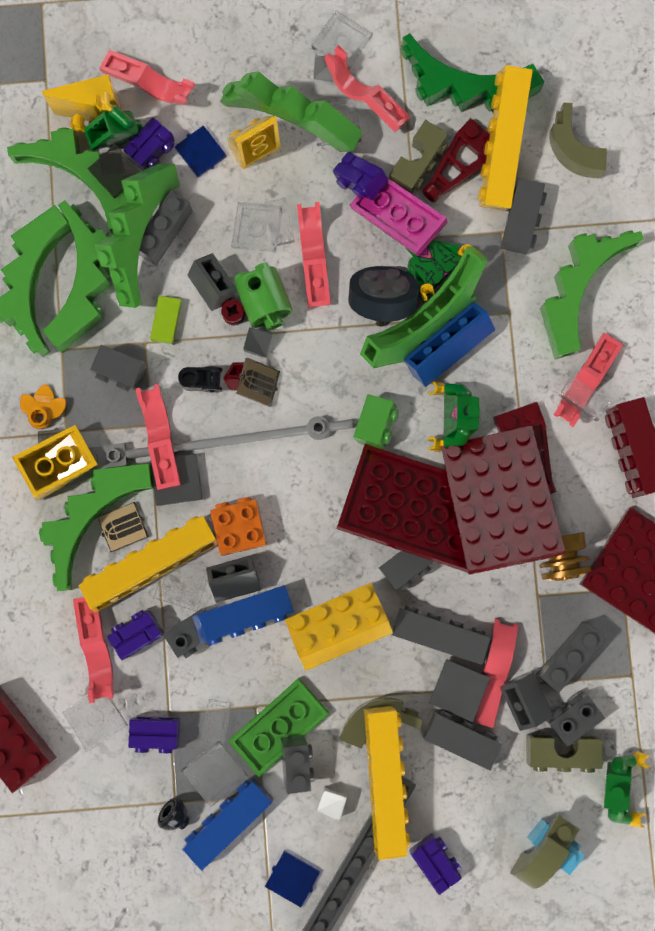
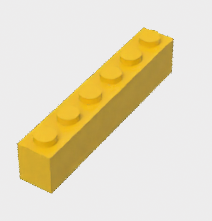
[477,65,533,211]
[78,516,218,613]
[364,706,410,860]

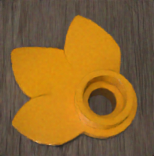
[20,384,66,429]

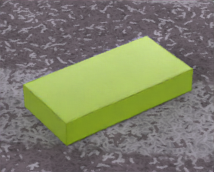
[150,295,182,345]

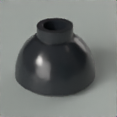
[157,797,190,830]

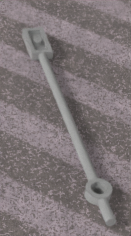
[88,416,353,472]

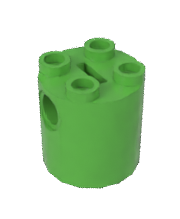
[234,262,293,330]

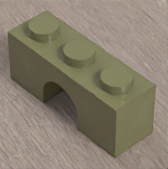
[389,119,449,194]
[526,735,602,773]

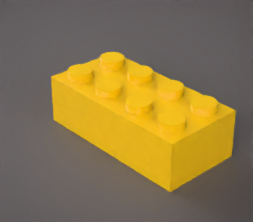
[285,583,393,671]

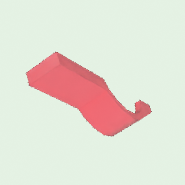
[324,45,411,132]
[99,50,195,104]
[297,202,331,308]
[553,333,623,427]
[136,384,181,490]
[73,597,114,704]
[470,619,518,728]

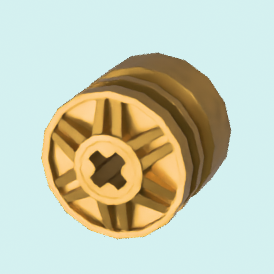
[539,532,592,581]

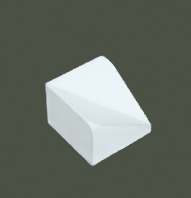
[317,787,347,820]

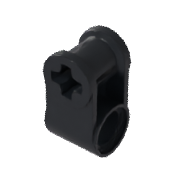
[178,366,223,393]

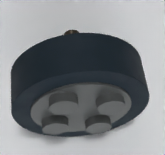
[348,266,419,327]

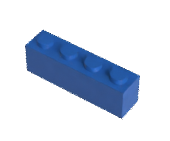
[404,302,495,387]
[192,585,294,646]
[182,778,273,871]

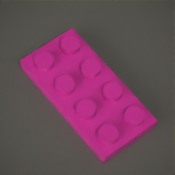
[350,177,448,256]

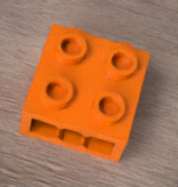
[210,497,267,556]

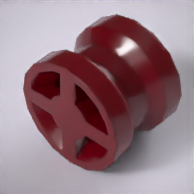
[221,299,245,326]

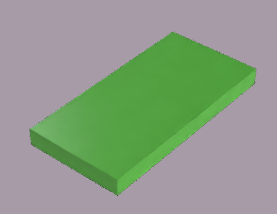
[228,678,330,777]

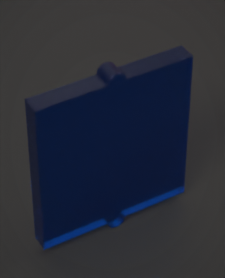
[174,125,227,178]
[265,851,320,908]

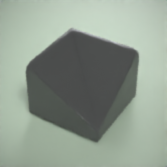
[243,327,272,358]

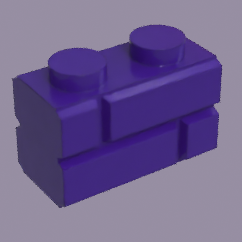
[123,117,175,171]
[333,152,388,200]
[107,610,164,660]
[128,717,180,754]
[409,833,462,895]

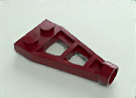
[422,118,490,203]
[493,402,557,494]

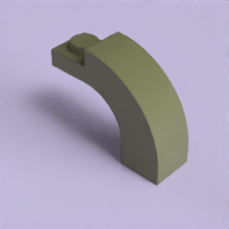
[549,102,607,178]
[339,697,423,749]
[510,814,580,889]

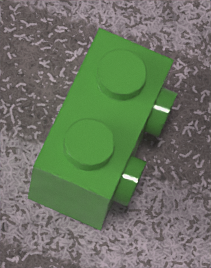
[353,394,399,450]

